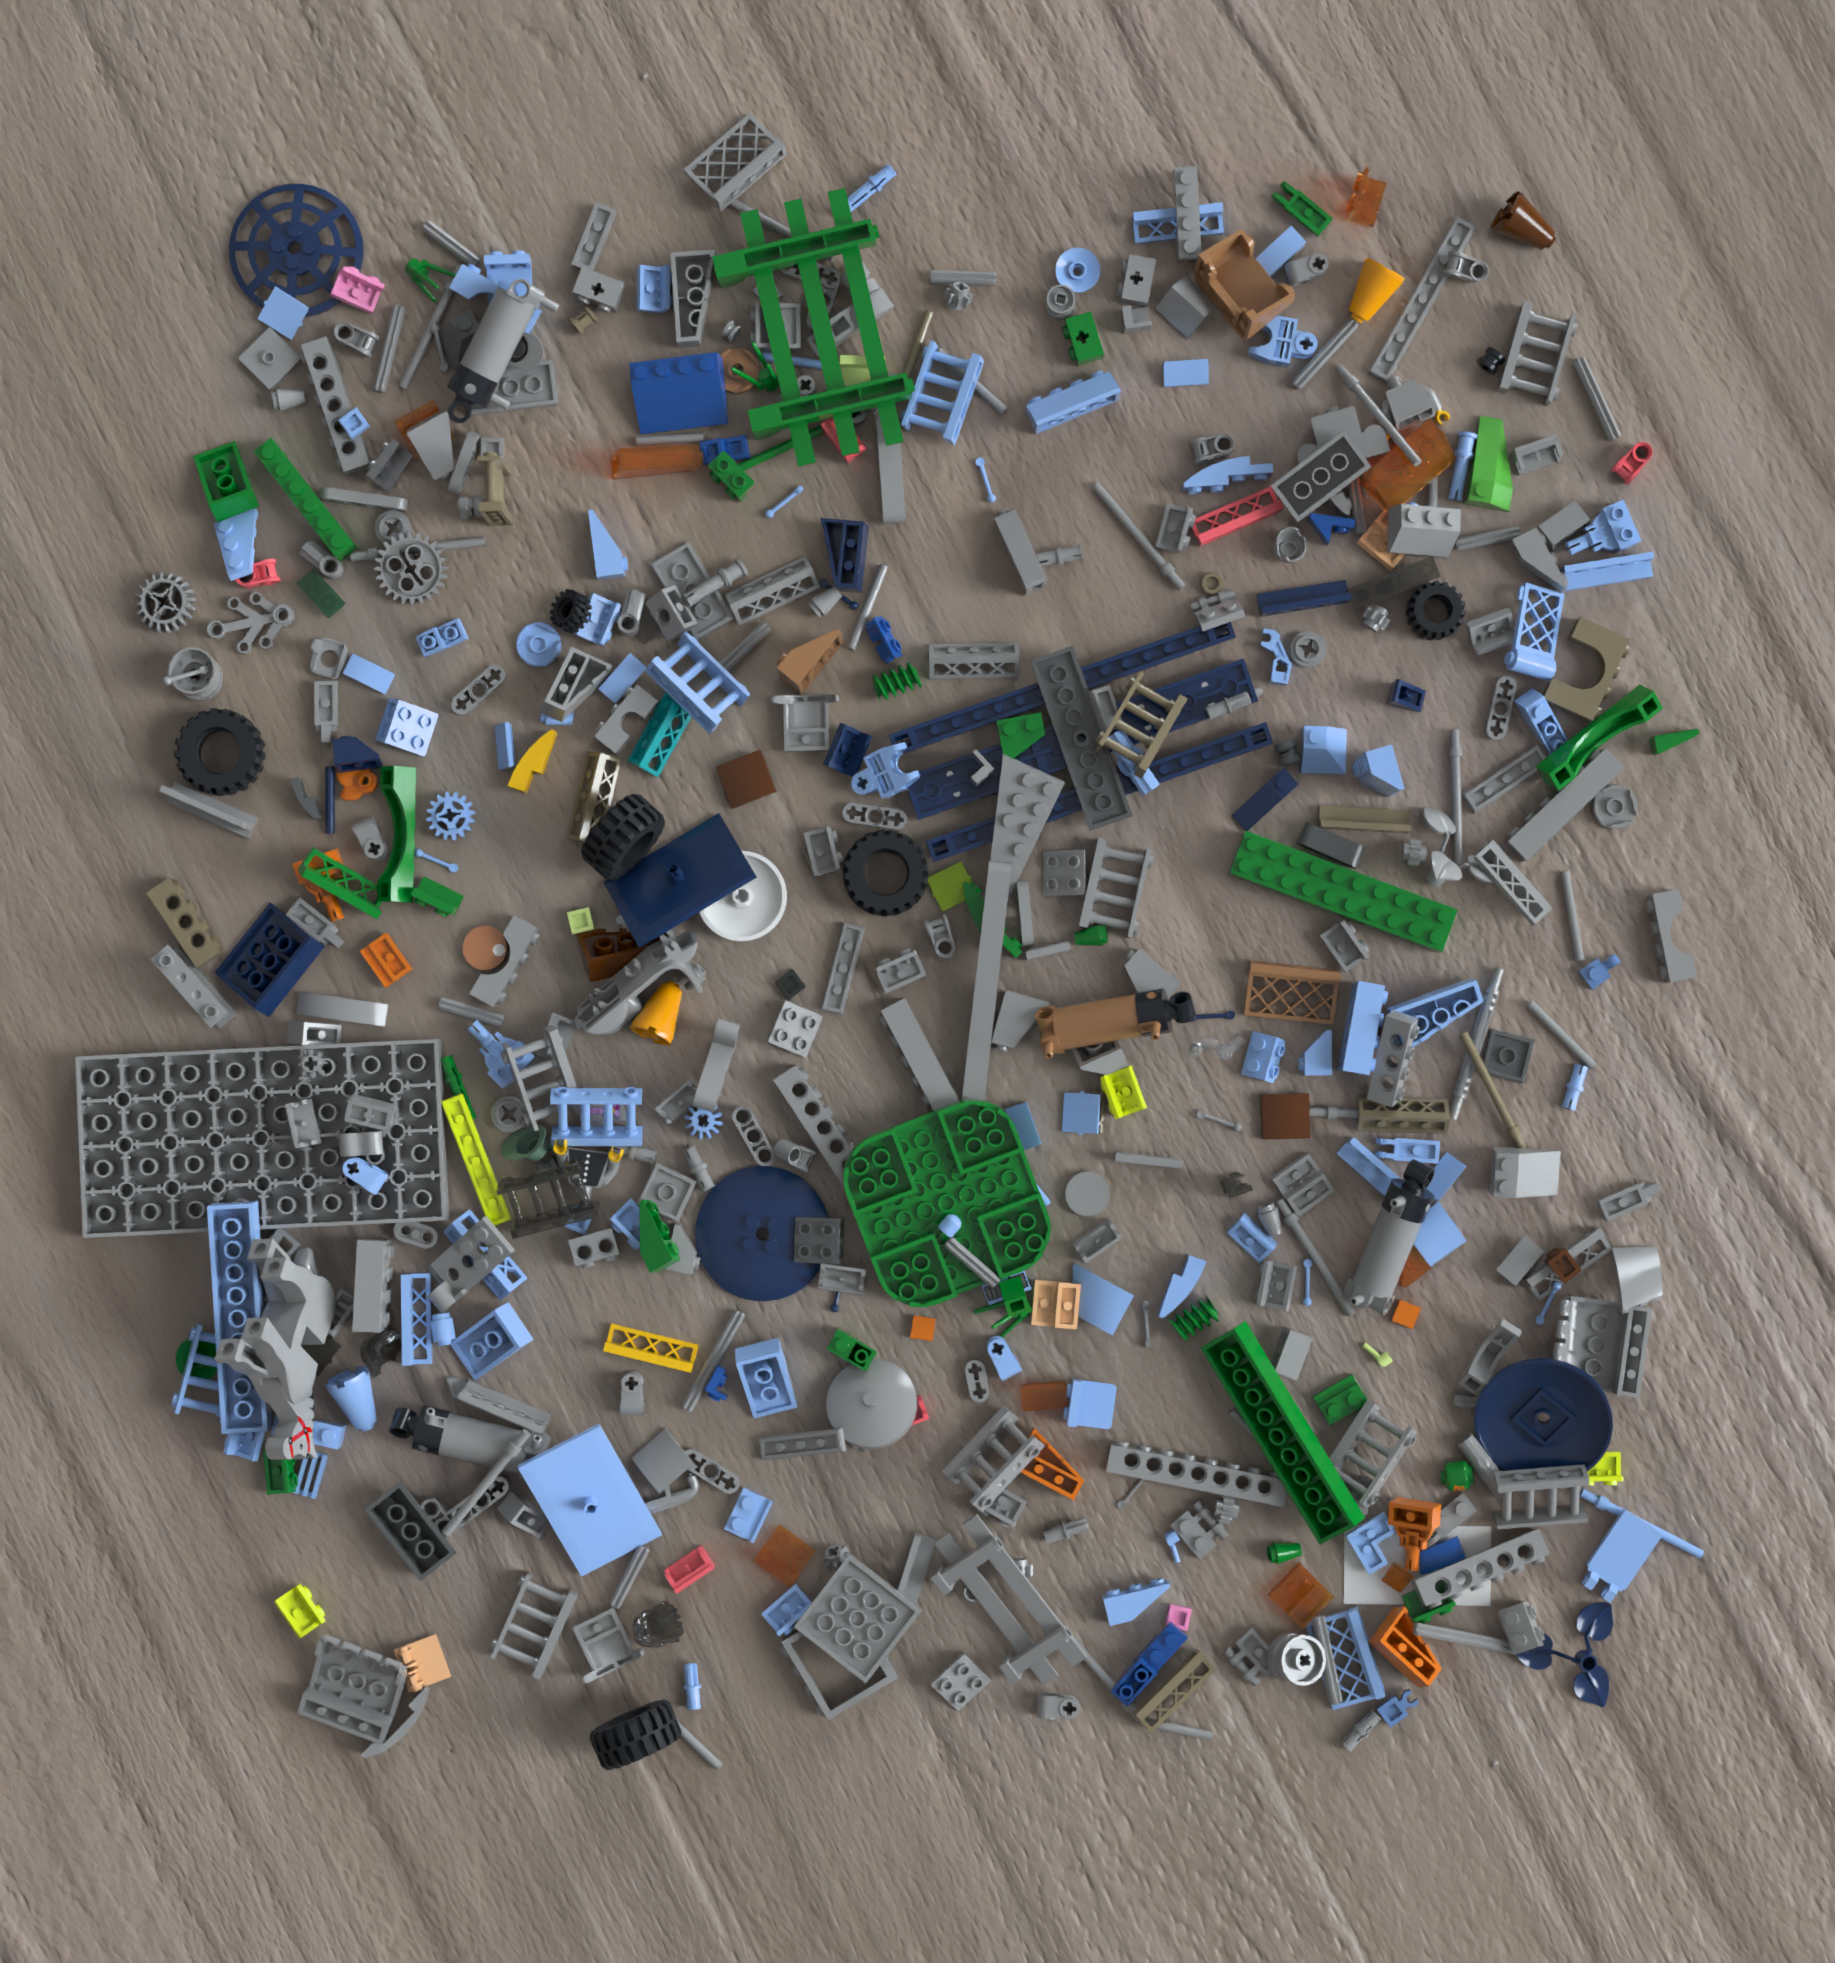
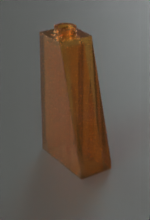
[610,444,703,480]

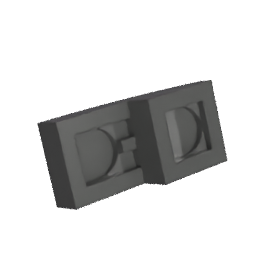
[290,777,323,821]

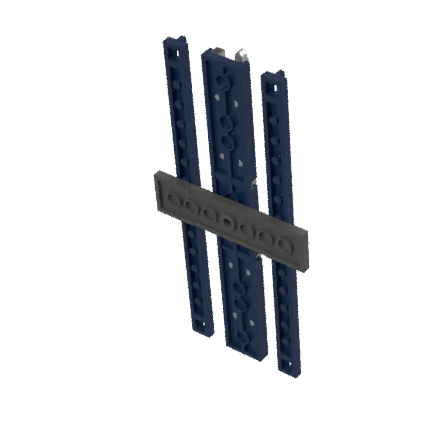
[889,622,1273,863]

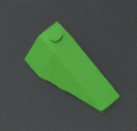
[1464,416,1513,512]

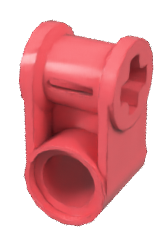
[1610,442,1653,485]
[235,559,281,589]

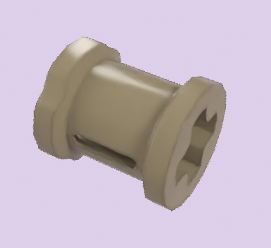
[569,305,599,335]

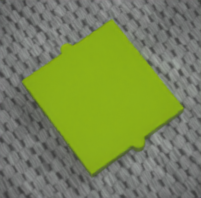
[928,861,972,912]

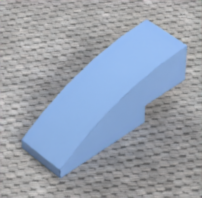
[1256,225,1306,277]
[1157,1254,1207,1318]

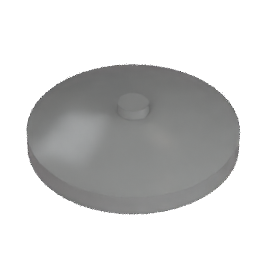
[826,1359,917,1449]

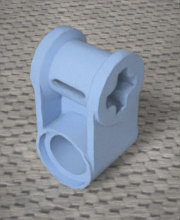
[343,1157,388,1195]
[986,1335,1022,1381]

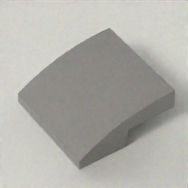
[1270,1151,1335,1217]
[632,1428,694,1494]

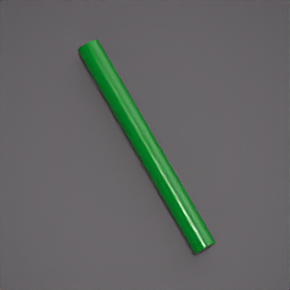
[739,425,823,471]

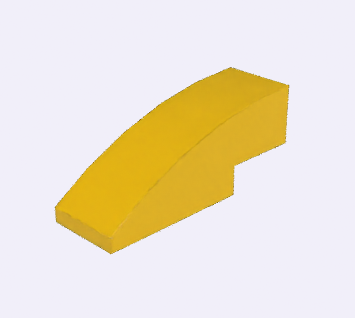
[507,729,558,793]

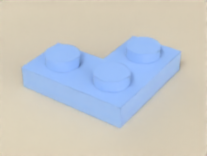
[1345,1511,1396,1575]

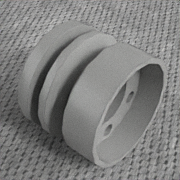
[168,647,223,701]

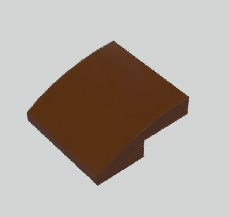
[716,750,777,809]
[1260,1093,1310,1139]

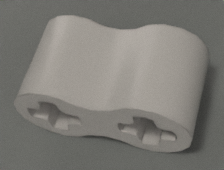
[339,1131,383,1157]

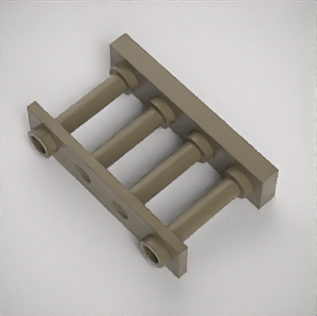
[477,452,513,526]
[1094,671,1187,779]

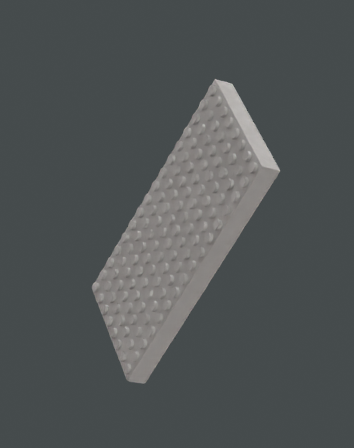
[75,1039,450,1238]

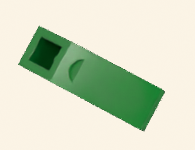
[639,1200,680,1273]

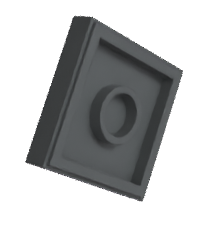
[1482,1029,1535,1083]

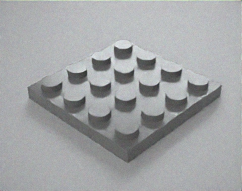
[794,1554,922,1683]

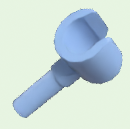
[1164,1529,1180,1563]

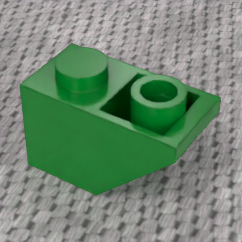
[827,1328,877,1371]

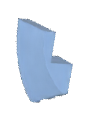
[1072,1263,1134,1336]

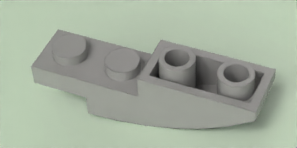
[806,288,894,358]

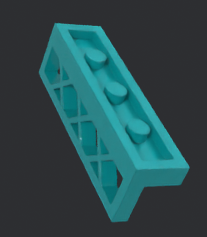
[627,691,691,777]

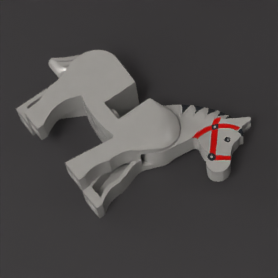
[214,1238,336,1460]

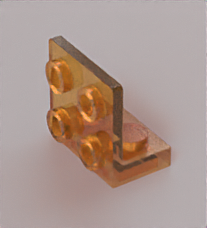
[1346,166,1387,227]

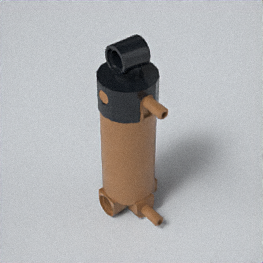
[1035,988,1196,1059]

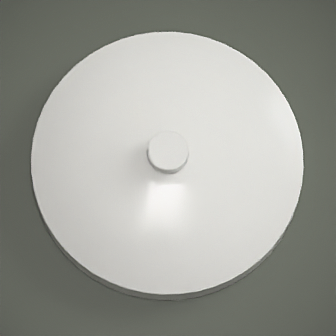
[700,851,787,941]

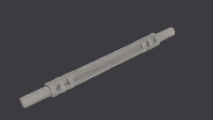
[1450,967,1504,1120]

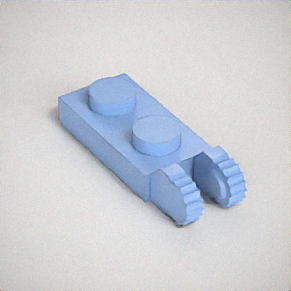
[1375,1138,1440,1164]

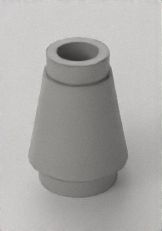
[271,389,305,412]
[809,586,842,618]
[1256,1201,1282,1237]

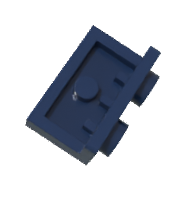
[823,723,872,777]

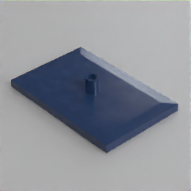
[603,813,757,947]

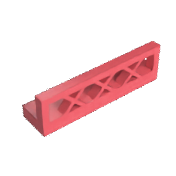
[1191,486,1284,547]

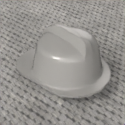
[508,332,544,371]

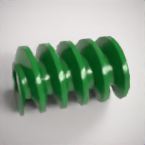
[872,662,922,702]
[1168,1295,1219,1341]

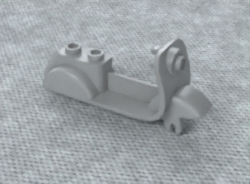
[574,929,706,1035]

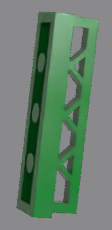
[298,847,382,919]

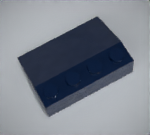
[214,902,325,1017]

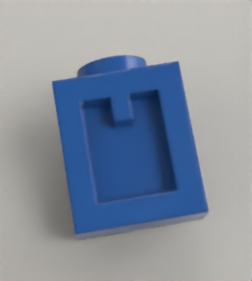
[705,1364,728,1402]

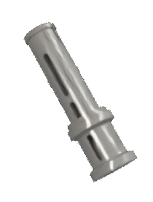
[682,558,748,607]

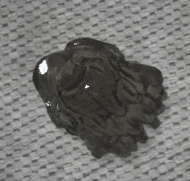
[632,1601,684,1649]

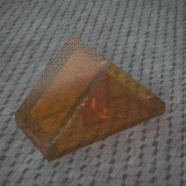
[1399,1244,1431,1288]

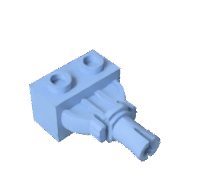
[1565,500,1642,555]
[467,1020,538,1089]

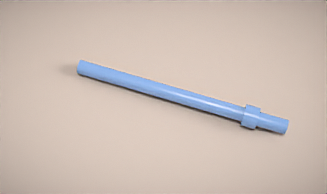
[1579,1488,1704,1559]

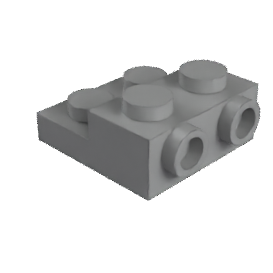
[750,303,801,351]

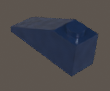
[1231,768,1298,831]

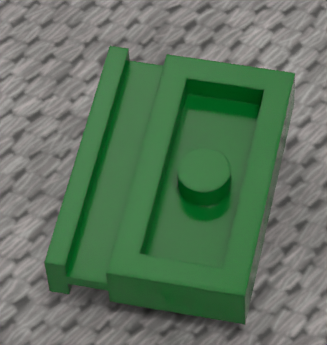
[1312,1374,1367,1425]

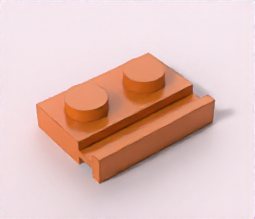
[360,932,413,988]

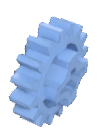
[426,792,476,841]

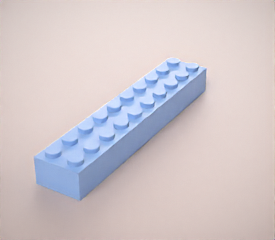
[207,1201,273,1434]

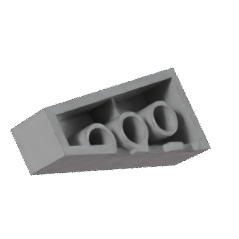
[670,249,717,348]

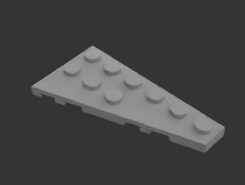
[990,754,1065,901]

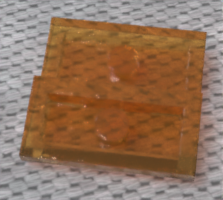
[1268,1562,1334,1629]

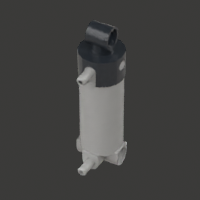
[447,279,559,423]
[1344,1159,1435,1315]
[389,1405,551,1480]

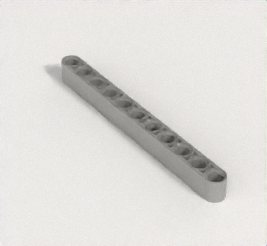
[961,861,1012,1100]

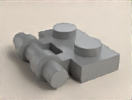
[1190,589,1245,631]
[1170,1500,1229,1559]
[1223,1627,1271,1686]

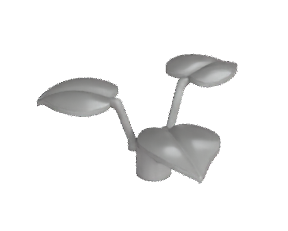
[1422,807,1494,887]

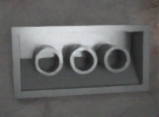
[364,1481,457,1581]

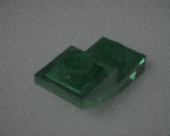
[296,569,346,618]

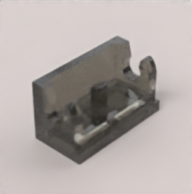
[1218,1172,1253,1199]

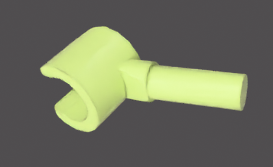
[1362,1343,1393,1367]

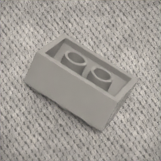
[1387,504,1461,558]

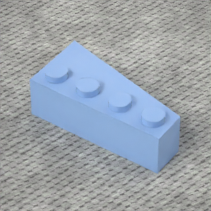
[1387,978,1484,1047]

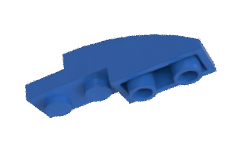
[1111,1621,1188,1707]

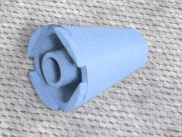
[325,1365,377,1432]

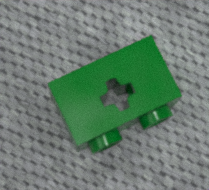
[1062,311,1104,366]

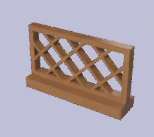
[1244,960,1341,1025]

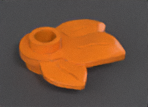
[336,769,378,801]

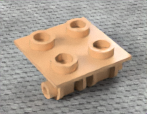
[394,1634,452,1692]

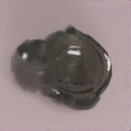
[360,1330,402,1378]

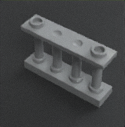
[1496,301,1578,406]
[1078,838,1154,938]
[150,944,238,1029]
[501,1025,581,1131]
[1329,1399,1417,1508]
[942,1405,1045,1512]
[1493,1465,1589,1529]
[489,1571,579,1680]

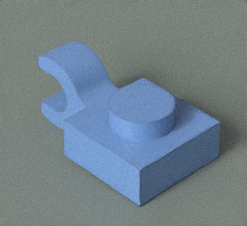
[1578,954,1621,990]

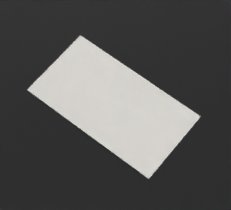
[1344,1525,1491,1606]

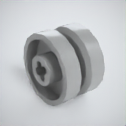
[1267,1632,1326,1686]

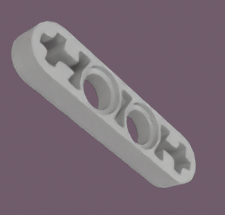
[320,487,408,512]

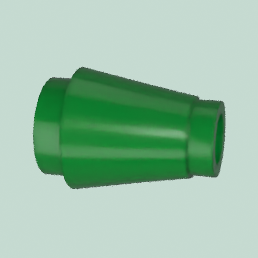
[1074,924,1108,946]
[1267,1542,1302,1565]

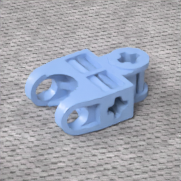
[1248,315,1317,368]
[851,742,920,798]

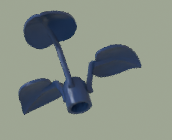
[1516,1602,1613,1707]

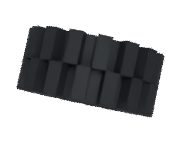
[550,589,592,633]

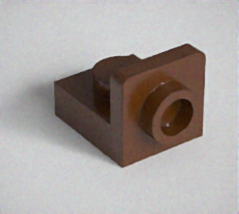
[1544,1247,1582,1284]

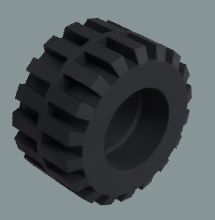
[1406,581,1466,641]

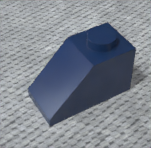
[333,736,383,773]

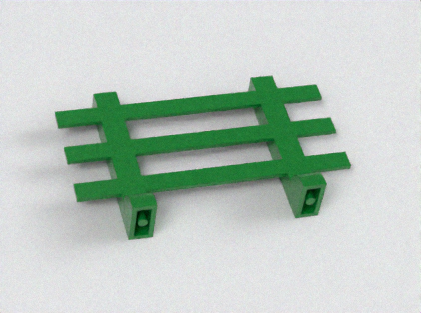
[712,188,915,467]

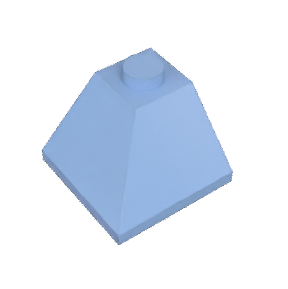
[1300,726,1347,774]

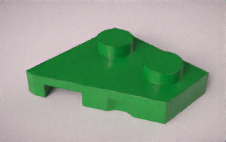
[996,712,1045,758]

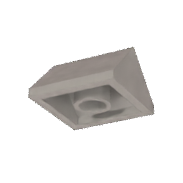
[1155,276,1216,339]

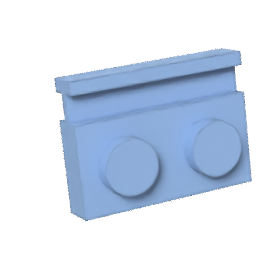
[724,1487,773,1543]

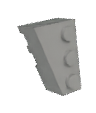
[541,647,613,722]

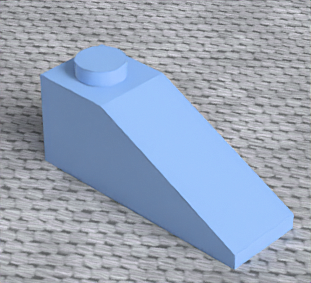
[588,510,628,580]

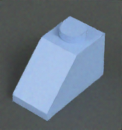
[1298,1030,1332,1076]

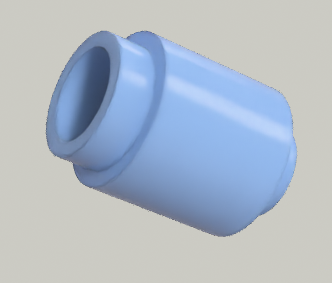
[430,1312,456,1346]

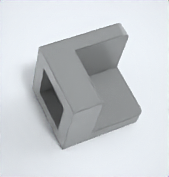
[1121,305,1152,334]

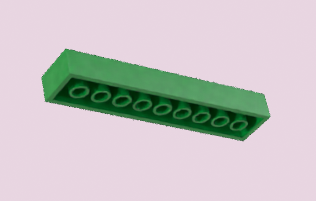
[1228,831,1458,953]
[1200,1321,1365,1545]

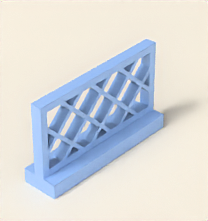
[1305,1606,1385,1710]

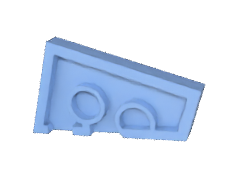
[214,508,258,581]

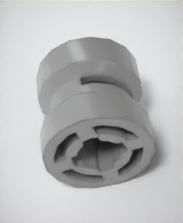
[458,494,483,520]

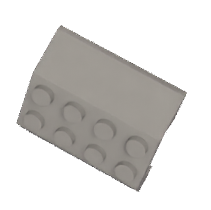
[1552,1295,1652,1398]
[297,1634,407,1745]

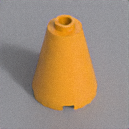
[1348,257,1405,323]
[630,981,682,1046]

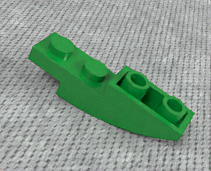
[963,881,1022,958]

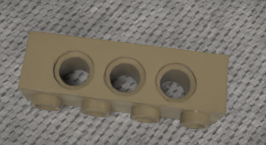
[146,878,223,968]

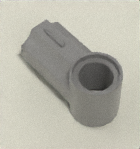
[299,539,344,580]
[618,590,646,637]

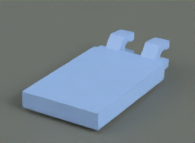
[1581,1508,1663,1603]

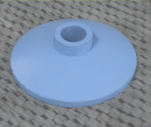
[1055,248,1100,293]

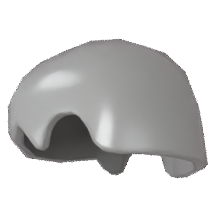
[1273,527,1307,563]

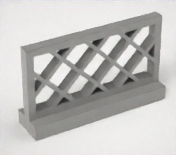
[683,113,787,212]
[159,782,259,839]
[457,1379,552,1434]

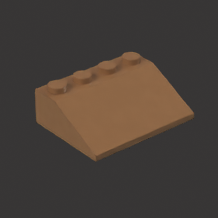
[776,629,843,695]

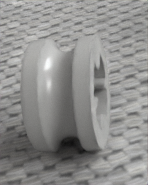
[720,320,741,343]

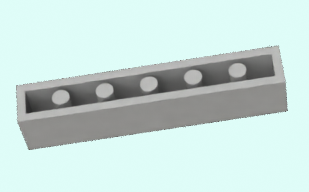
[1504,748,1625,862]
[879,998,959,1110]

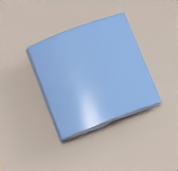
[1413,1202,1466,1267]

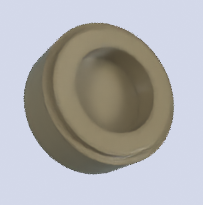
[1200,572,1223,596]

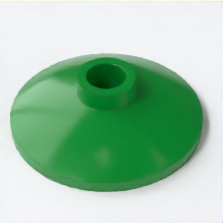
[175,1338,218,1379]

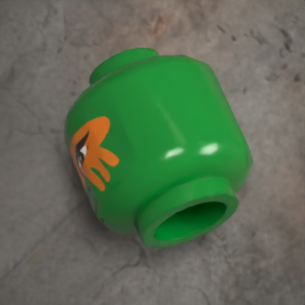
[1440,1461,1474,1491]

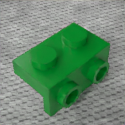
[708,451,754,502]
[411,877,464,918]
[263,1449,298,1495]
[1401,1580,1456,1624]

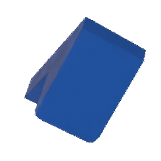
[1308,513,1355,546]

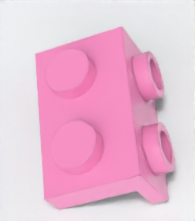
[329,266,385,314]

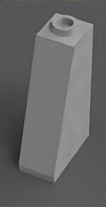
[994,509,1047,596]

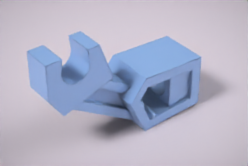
[1260,628,1292,686]

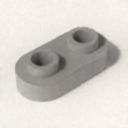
[394,1222,439,1249]

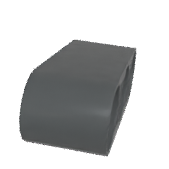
[1297,822,1365,869]

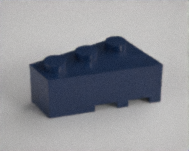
[820,518,869,593]

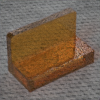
[1020,1380,1067,1412]

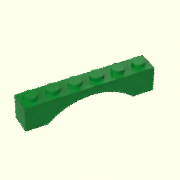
[254,438,358,562]
[1535,684,1663,791]
[377,766,417,903]

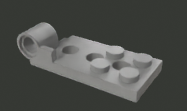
[427,1216,515,1314]

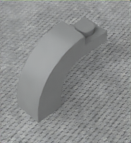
[1458,1319,1522,1396]

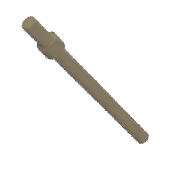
[1459,1031,1527,1148]

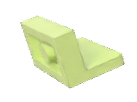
[840,355,885,387]

